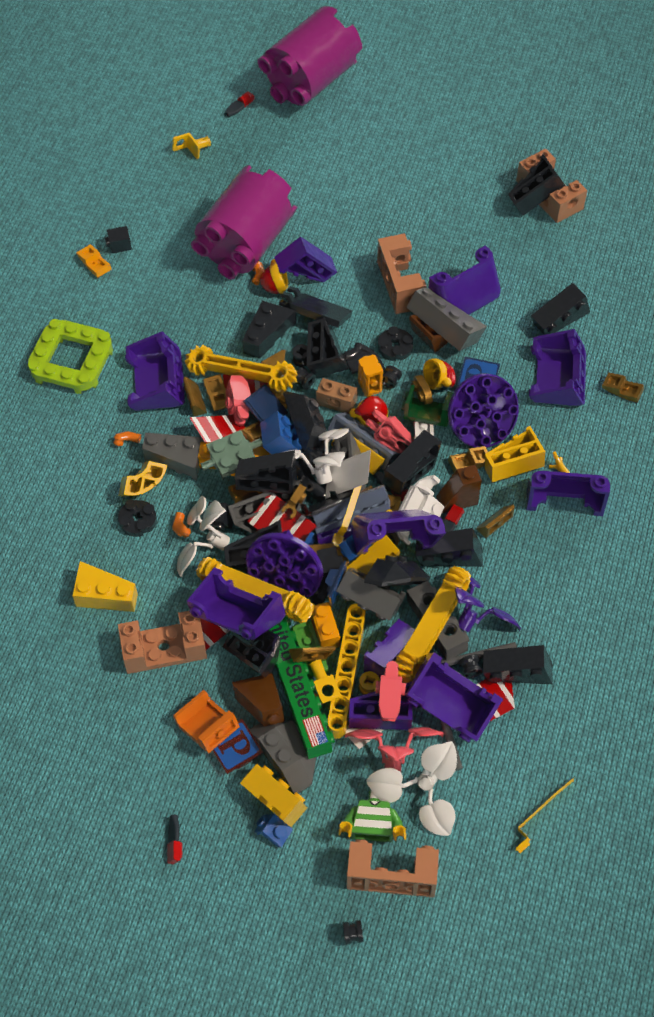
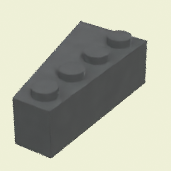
[406,287,487,351]

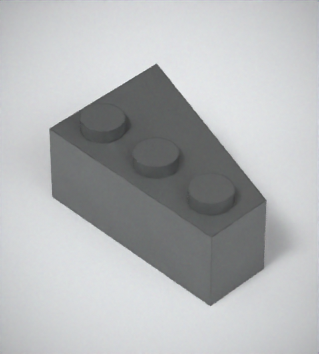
[142,433,201,481]
[337,567,407,620]

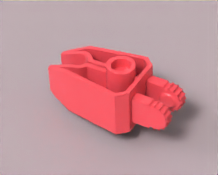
[225,375,251,426]
[366,410,414,453]
[376,660,406,722]

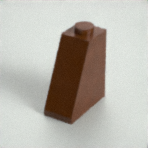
[436,465,482,513]
[232,673,285,726]

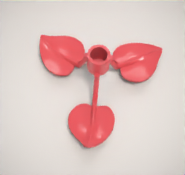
[345,727,444,772]

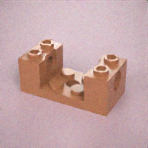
[516,149,587,223]
[377,233,426,314]
[118,611,207,674]
[347,840,439,898]

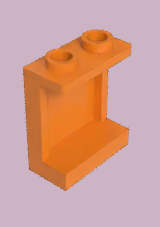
[173,690,240,754]

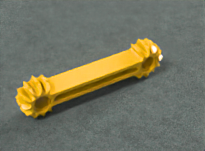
[185,345,297,393]
[196,557,314,623]
[395,566,471,683]

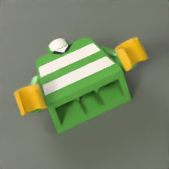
[338,790,406,842]

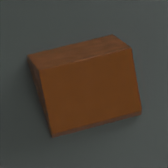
[409,315,448,353]

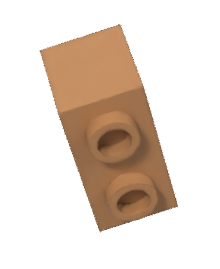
[316,378,357,414]

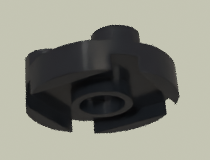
[378,326,413,361]
[118,500,157,537]

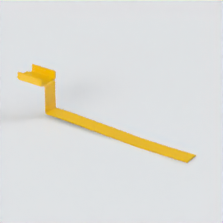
[331,486,361,547]
[516,778,574,853]

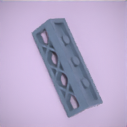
[327,412,401,470]
[313,485,391,534]

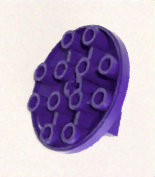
[448,373,519,448]
[246,530,323,598]

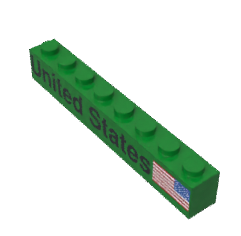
[270,616,335,759]

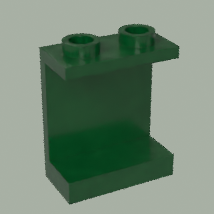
[401,385,454,427]

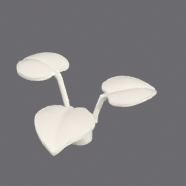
[281,428,349,484]
[177,496,230,578]
[367,741,457,836]

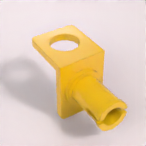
[172,133,211,159]
[309,659,341,704]

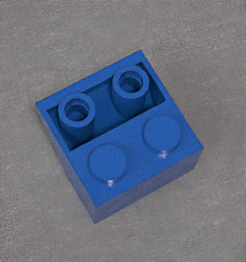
[260,411,304,454]

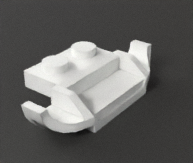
[397,475,444,545]

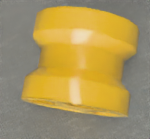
[359,671,380,695]

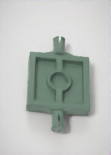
[200,430,263,478]

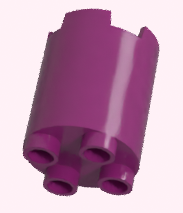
[257,6,362,106]
[191,165,297,279]

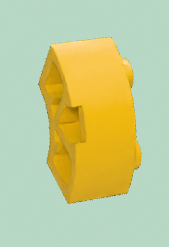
[118,461,167,497]

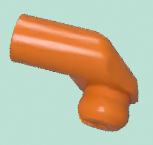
[252,261,265,285]
[113,431,141,446]
[172,512,191,538]

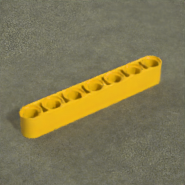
[327,603,365,739]

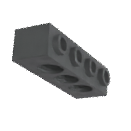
[407,581,469,661]

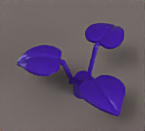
[455,577,521,632]

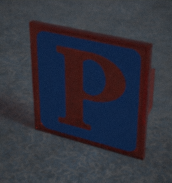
[212,719,263,774]

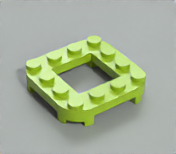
[28,319,113,394]

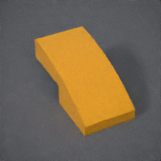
[76,244,112,278]

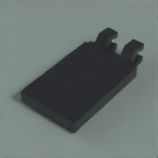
[279,286,352,328]

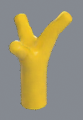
[549,451,570,473]

